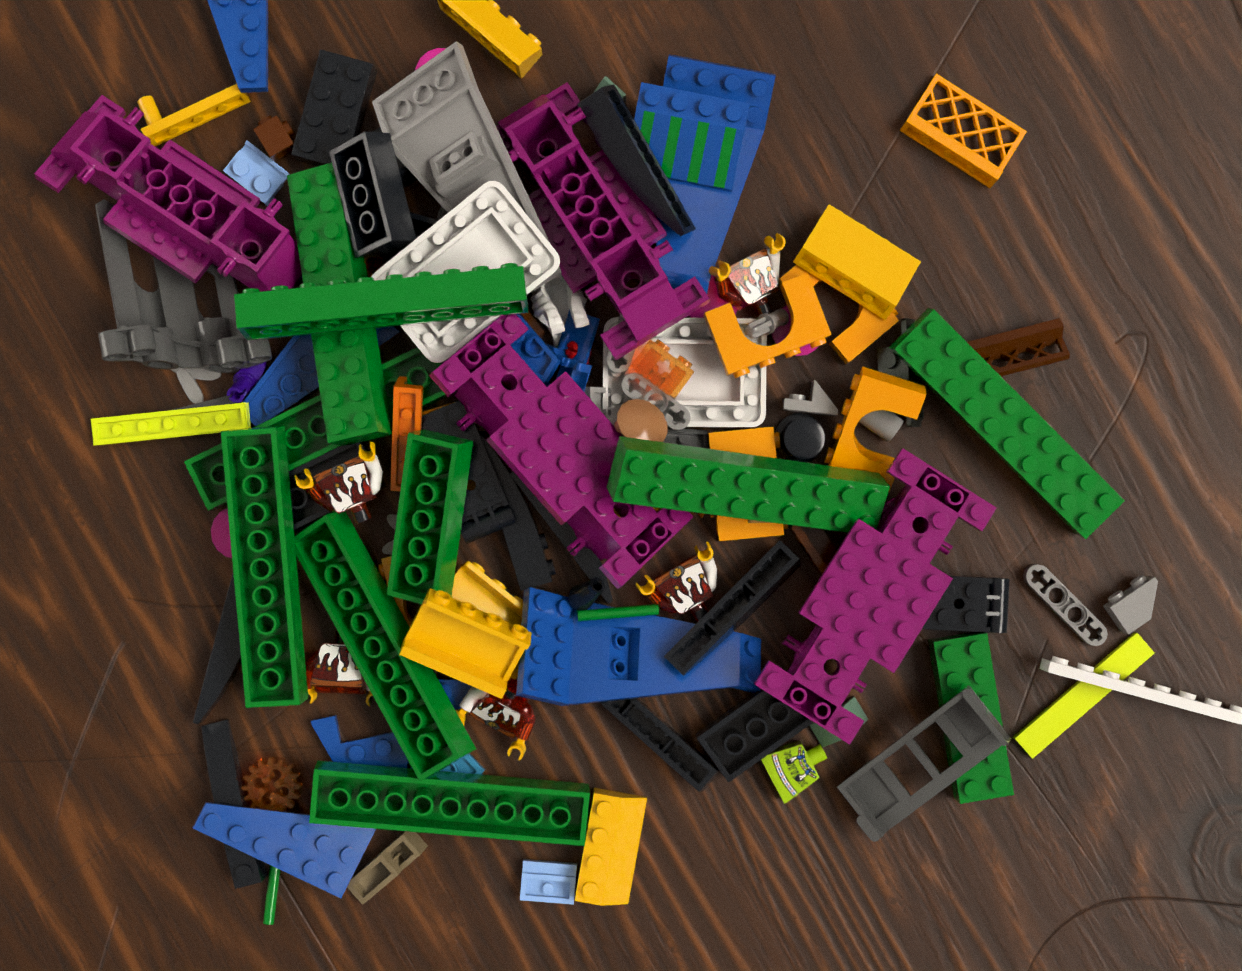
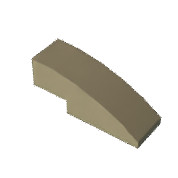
[347,831,428,905]

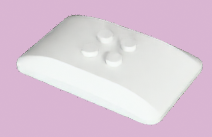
[371,181,560,363]
[603,317,767,428]

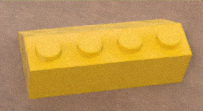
[437,0,543,79]
[575,788,647,906]

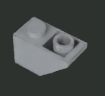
[1103,575,1158,635]

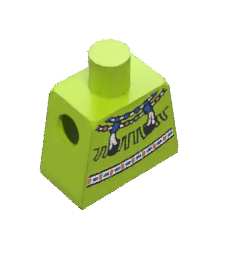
[761,740,827,804]

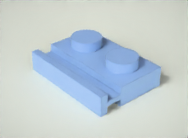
[223,140,290,206]
[520,859,577,905]

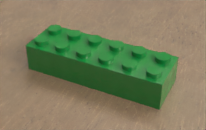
[387,429,473,604]
[928,632,1014,804]

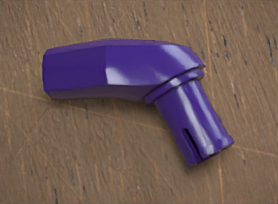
[227,362,267,403]

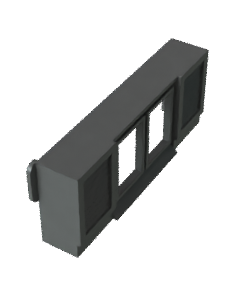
[837,685,1011,842]

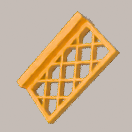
[900,73,1027,188]

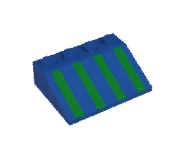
[634,82,750,191]

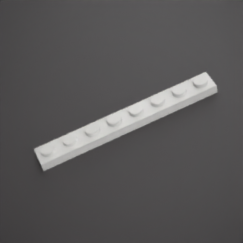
[1039,656,1242,725]

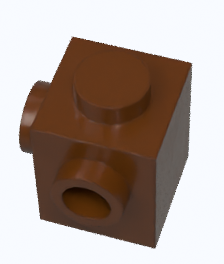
[253,115,295,162]

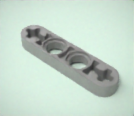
[1023,564,1108,646]

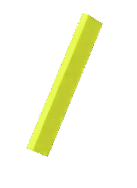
[91,402,251,446]
[1013,632,1154,759]

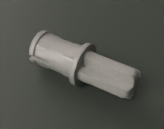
[744,308,789,339]

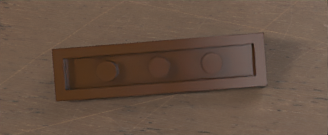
[967,318,1070,376]
[788,525,837,576]

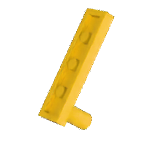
[137,84,251,147]

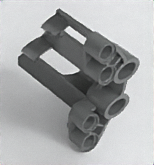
[95,199,272,373]

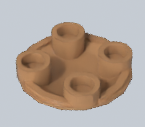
[614,399,668,442]

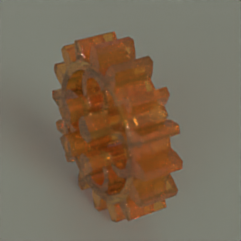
[241,756,303,812]

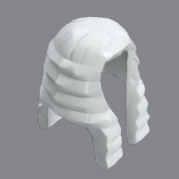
[530,274,589,347]

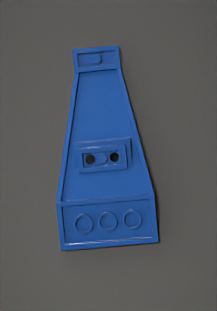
[656,54,776,294]
[516,587,761,706]

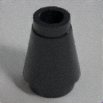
[568,578,604,610]

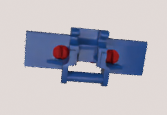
[545,309,600,391]

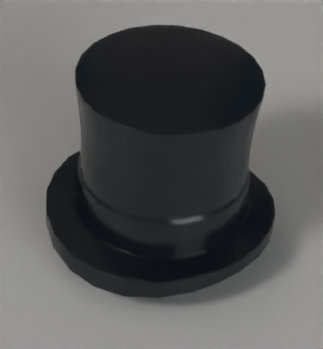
[775,413,825,463]

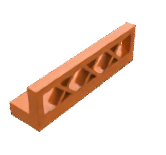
[390,376,423,491]

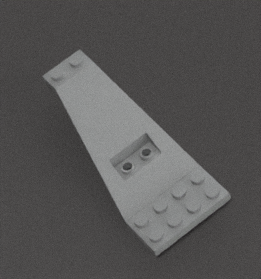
[372,41,562,293]

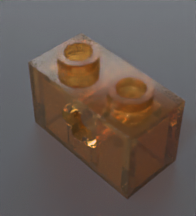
[630,339,694,400]

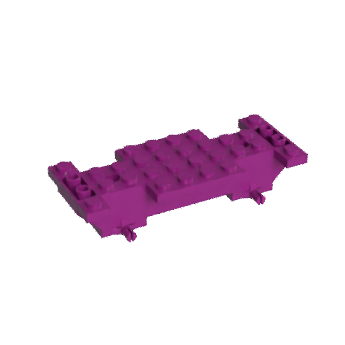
[496,82,710,360]
[34,95,303,292]
[429,314,693,589]
[754,448,997,745]

